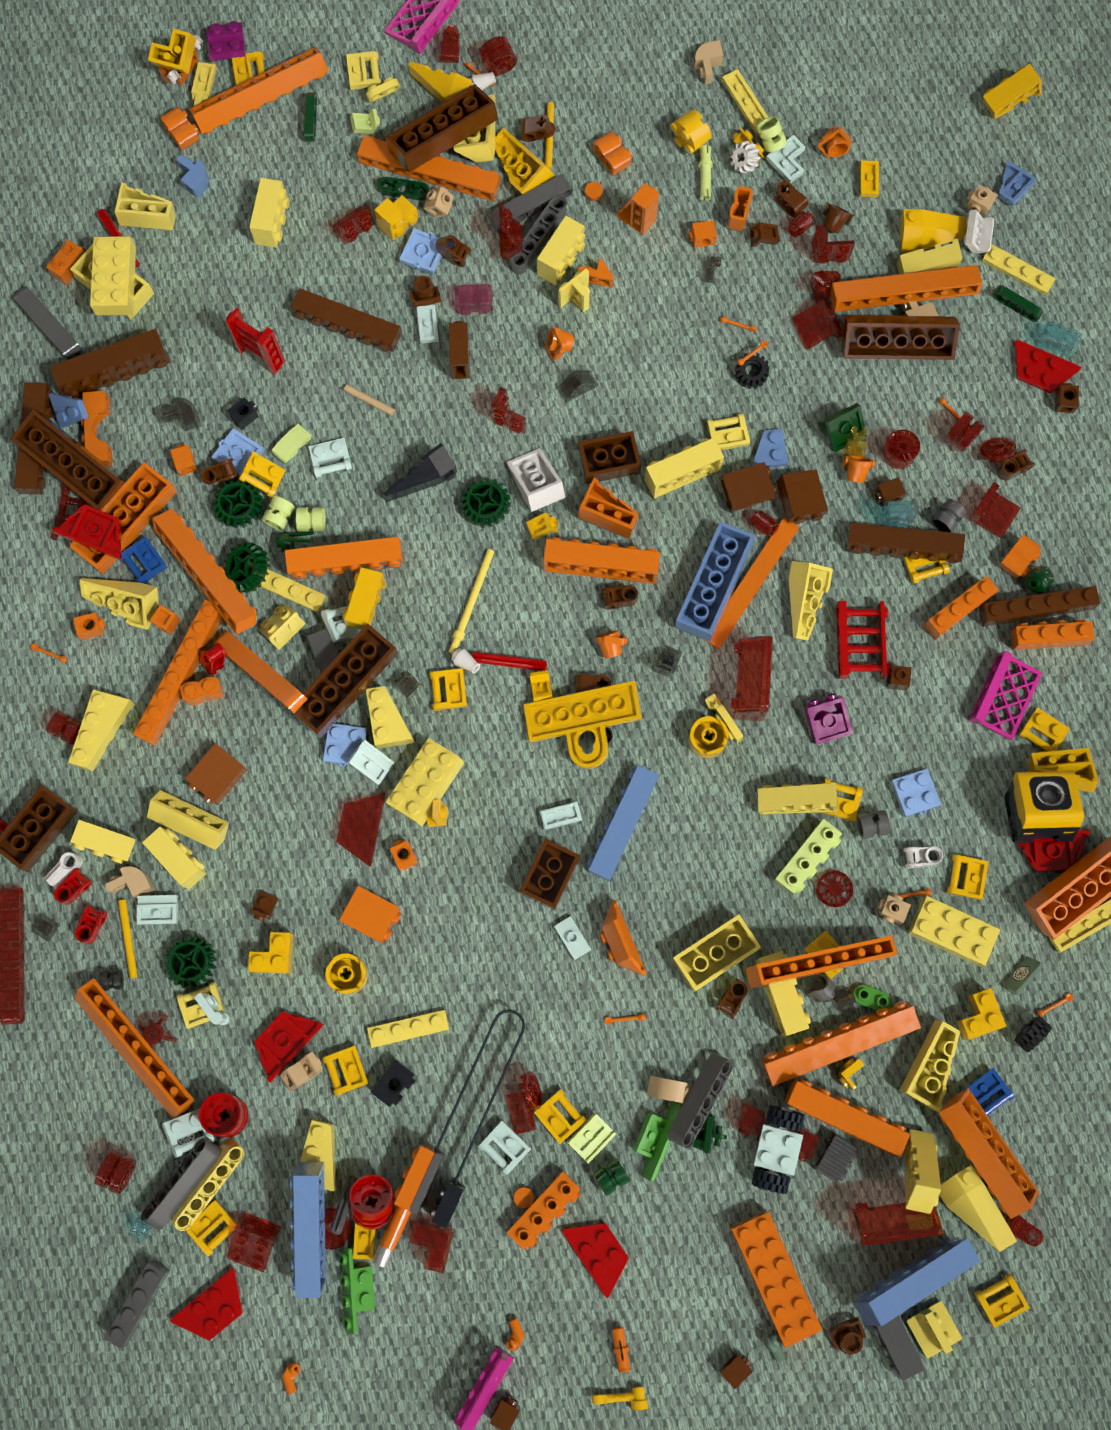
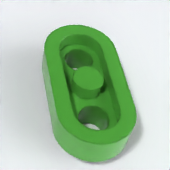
[852,985,892,1011]

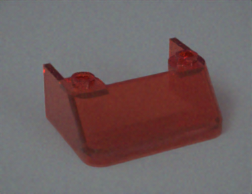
[730,635,773,722]
[847,1202,944,1245]

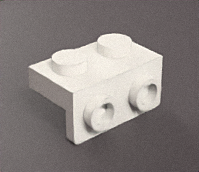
[964,209,994,254]

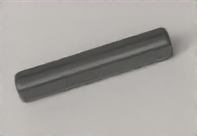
[330,1176,357,1235]

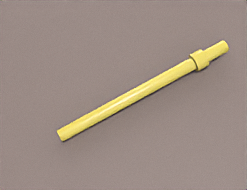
[449,549,494,654]

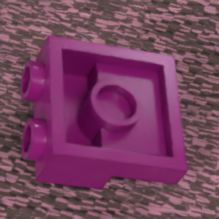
[207,21,246,61]
[803,693,853,745]

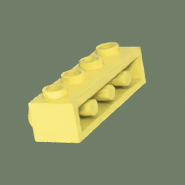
[147,790,229,850]

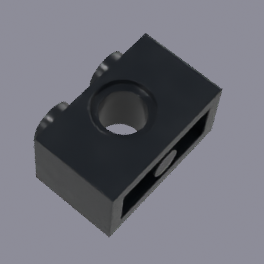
[371,1060,416,1107]

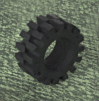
[735,353,770,389]
[1014,1015,1052,1052]

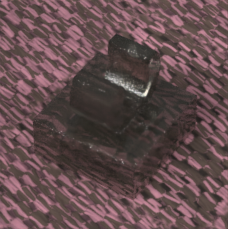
[394,671,420,698]
[31,914,60,942]
[831,987,856,1014]

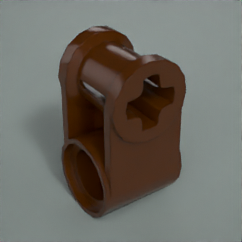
[521,114,556,142]
[774,181,809,217]
[435,235,471,267]
[997,449,1036,481]
[201,458,239,485]
[601,585,638,610]
[575,674,611,693]
[715,981,748,1020]

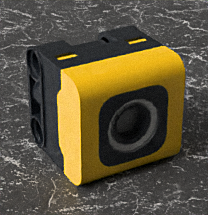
[1005,771,1084,844]

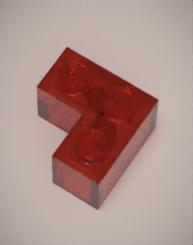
[409,1220,455,1274]

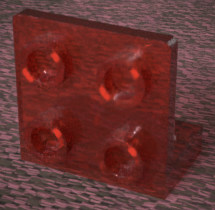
[498,204,524,261]
[332,205,374,245]
[811,225,855,264]
[792,300,843,350]
[491,387,527,434]
[969,482,1020,538]
[227,1212,281,1272]

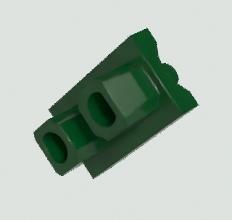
[693,1116,727,1154]

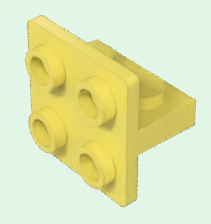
[558,268,590,313]
[258,604,306,650]
[906,1301,962,1358]

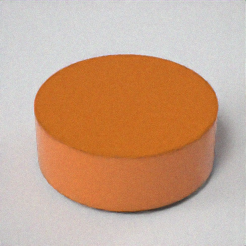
[585,182,603,201]
[514,1187,534,1208]

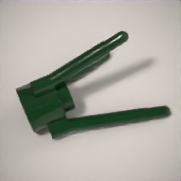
[276,531,314,552]

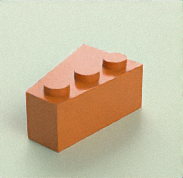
[615,183,659,235]
[578,477,639,539]

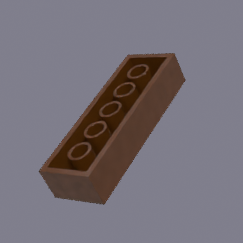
[385,84,498,173]
[841,315,960,360]
[50,328,171,398]
[10,409,126,511]
[290,623,398,739]

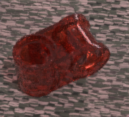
[441,26,460,63]
[1005,1215,1043,1246]

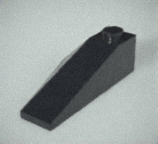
[383,443,457,502]

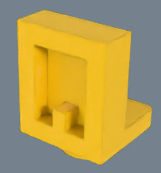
[526,513,559,540]

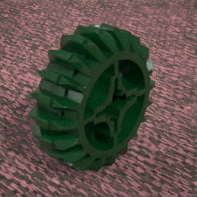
[460,477,511,528]
[212,478,263,529]
[223,542,270,593]
[163,935,217,989]

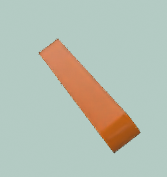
[214,630,308,713]

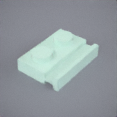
[347,740,394,785]
[137,895,178,925]

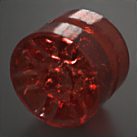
[479,36,517,77]
[945,411,985,452]
[882,429,920,469]
[95,1150,137,1195]

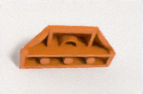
[599,900,647,976]

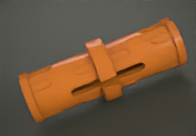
[611,1327,631,1373]

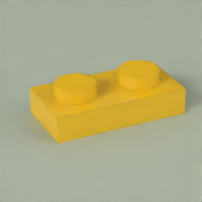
[860,160,879,197]
[353,1222,376,1260]

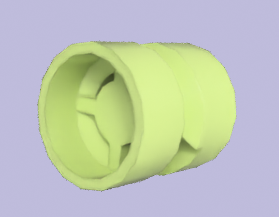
[757,116,787,152]
[261,496,295,531]
[296,507,326,532]

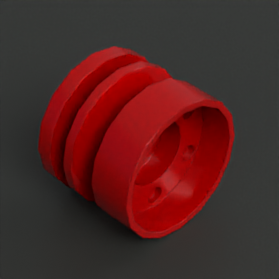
[199,1093,249,1138]
[349,1174,394,1230]

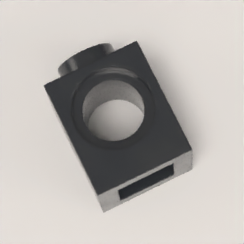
[227,397,259,430]

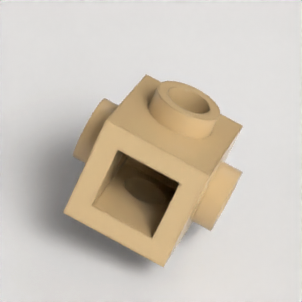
[966,184,998,218]
[423,186,454,218]
[877,894,911,924]

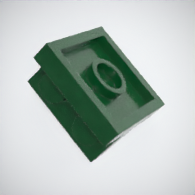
[818,403,867,452]

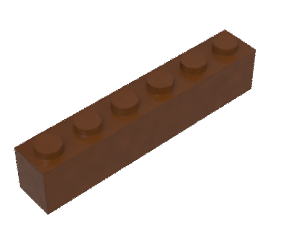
[291,288,402,352]
[14,383,54,495]
[847,523,965,564]
[979,586,1100,627]

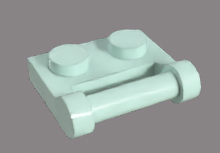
[308,438,352,478]
[321,606,361,643]
[194,992,230,1025]
[162,1109,214,1158]
[478,1120,532,1176]

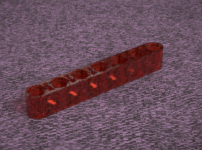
[0,887,25,1025]

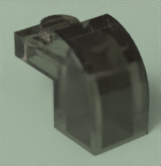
[157,397,202,431]

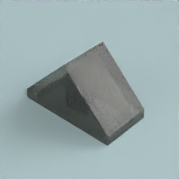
[557,370,598,403]
[655,645,682,679]

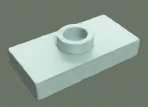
[540,801,582,830]
[554,916,591,960]

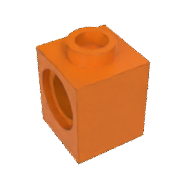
[689,220,717,248]
[170,445,198,476]
[150,605,181,636]
[73,612,105,640]
[390,839,419,872]

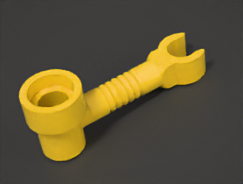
[592,1386,648,1410]

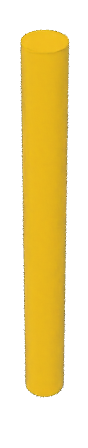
[545,102,554,170]
[118,900,138,979]

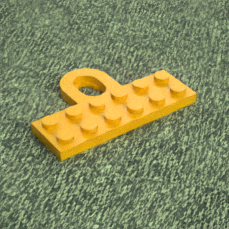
[524,681,642,769]

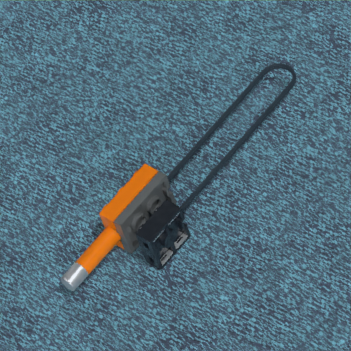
[372,1009,525,1268]

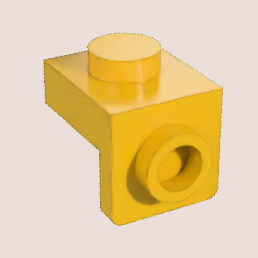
[530,670,553,702]
[427,799,448,827]
[838,1058,864,1090]

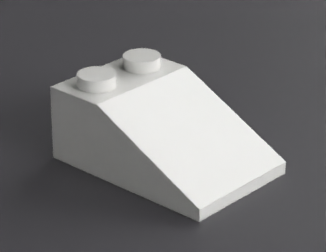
[506,448,565,512]

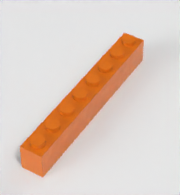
[189,47,329,134]
[357,136,501,202]
[830,265,983,312]
[153,509,257,635]
[133,600,223,746]
[745,935,898,989]
[74,978,194,1119]
[761,1001,921,1086]

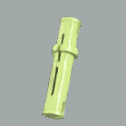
[698,145,713,201]

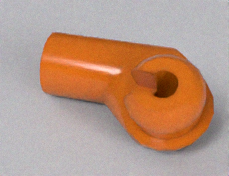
[506,1317,525,1351]
[282,1362,301,1395]

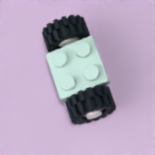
[751,1105,805,1194]

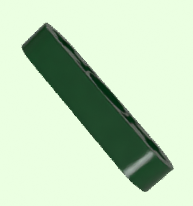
[304,92,317,142]
[378,177,429,201]
[992,285,1043,322]

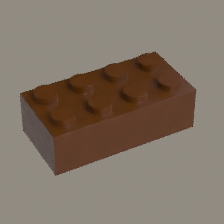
[0,784,78,872]

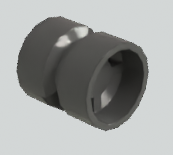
[931,499,967,532]
[857,810,890,839]

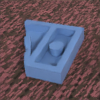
[998,160,1036,207]
[49,392,89,428]
[752,429,788,468]

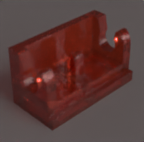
[505,1089,537,1135]

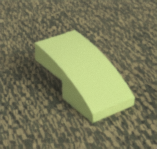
[271,424,312,463]

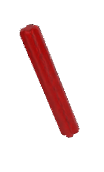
[97,209,140,269]
[472,652,547,671]

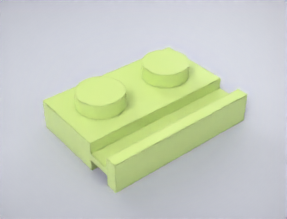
[567,1113,616,1163]

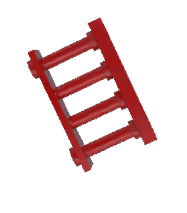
[225,307,285,375]
[836,601,890,679]

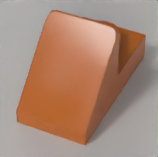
[578,258,614,288]

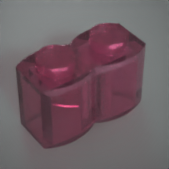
[455,284,493,315]

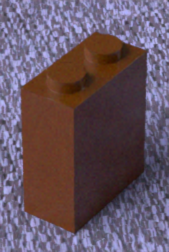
[449,321,470,379]
[719,462,777,513]
[776,469,828,524]

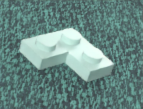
[766,135,805,183]

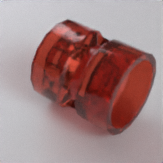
[46,711,81,745]

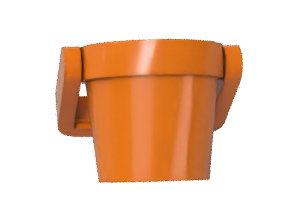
[818,126,852,158]
[545,327,574,361]
[841,455,875,483]
[595,630,628,659]

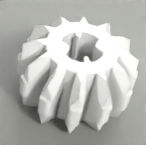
[730,141,761,173]

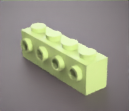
[774,819,842,896]

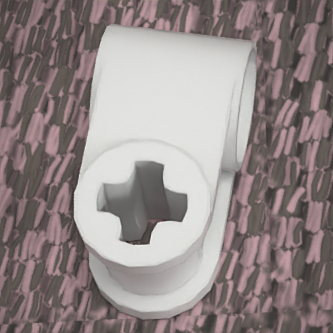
[903,846,943,869]

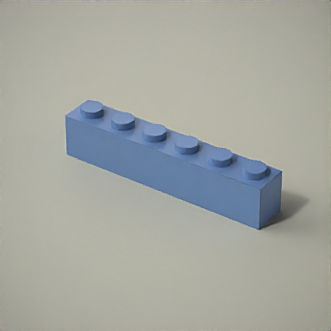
[587,765,659,882]

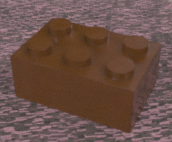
[578,431,641,484]
[519,839,581,911]

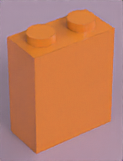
[339,886,402,944]

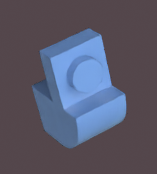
[176,155,209,198]

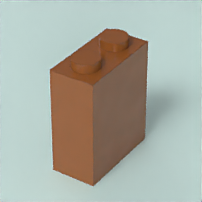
[185,743,248,805]

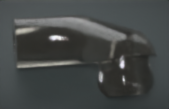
[705,256,721,283]

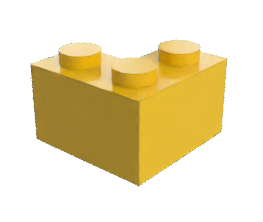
[148,29,197,74]
[374,195,419,241]
[248,932,294,974]
[957,988,1006,1040]

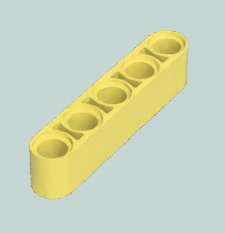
[170,1138,244,1231]

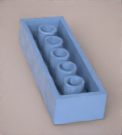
[676,522,755,642]
[290,1161,326,1298]
[853,1237,980,1326]

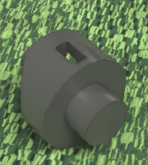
[806,973,835,1003]

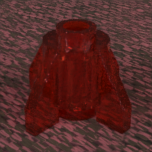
[810,271,842,307]
[139,1014,178,1051]

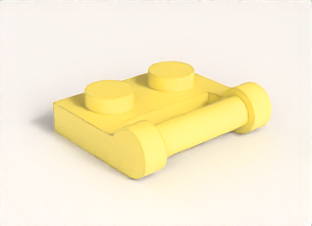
[346,51,382,90]
[706,413,750,450]
[177,981,225,1029]

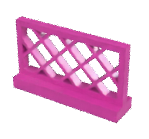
[384,0,459,54]
[968,651,1042,740]
[453,1346,514,1430]

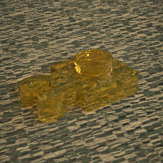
[844,426,867,457]

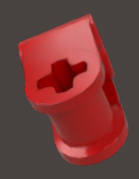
[199,642,227,675]
[54,868,93,905]
[75,905,108,944]

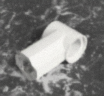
[44,852,83,889]

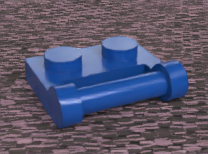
[121,536,168,584]
[960,1068,1015,1116]

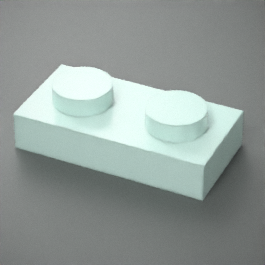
[417,305,439,343]

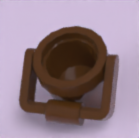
[822,203,854,233]
[409,275,441,308]
[829,1317,866,1355]

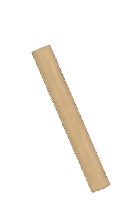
[344,384,395,416]

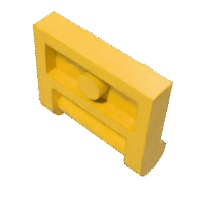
[232,51,265,85]
[239,452,286,498]
[903,557,950,584]
[429,668,467,711]
[1019,707,1070,752]
[822,778,863,822]
[946,855,989,900]
[322,1045,369,1096]
[534,1089,587,1144]
[185,1199,240,1256]
[974,1273,1030,1328]

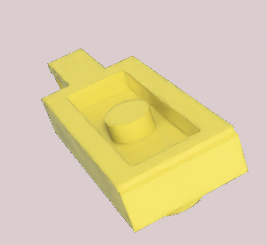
[191,62,217,106]
[705,693,743,743]

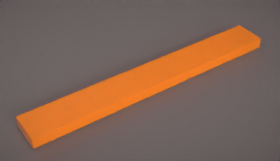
[703,518,800,650]

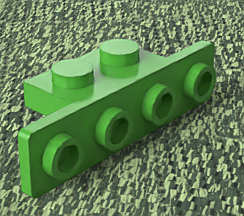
[633,1101,682,1182]
[339,1247,375,1334]

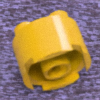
[670,109,712,155]
[688,716,729,758]
[325,953,368,995]

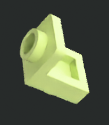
[350,109,380,134]

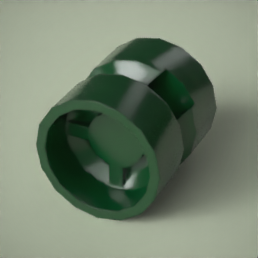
[593,1158,630,1196]

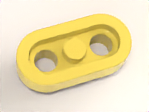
[366,77,401,102]

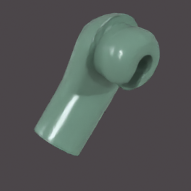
[766,1334,786,1362]

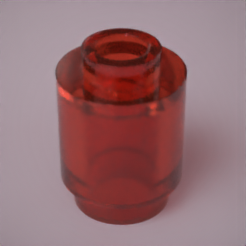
[787,211,814,238]
[751,510,779,537]

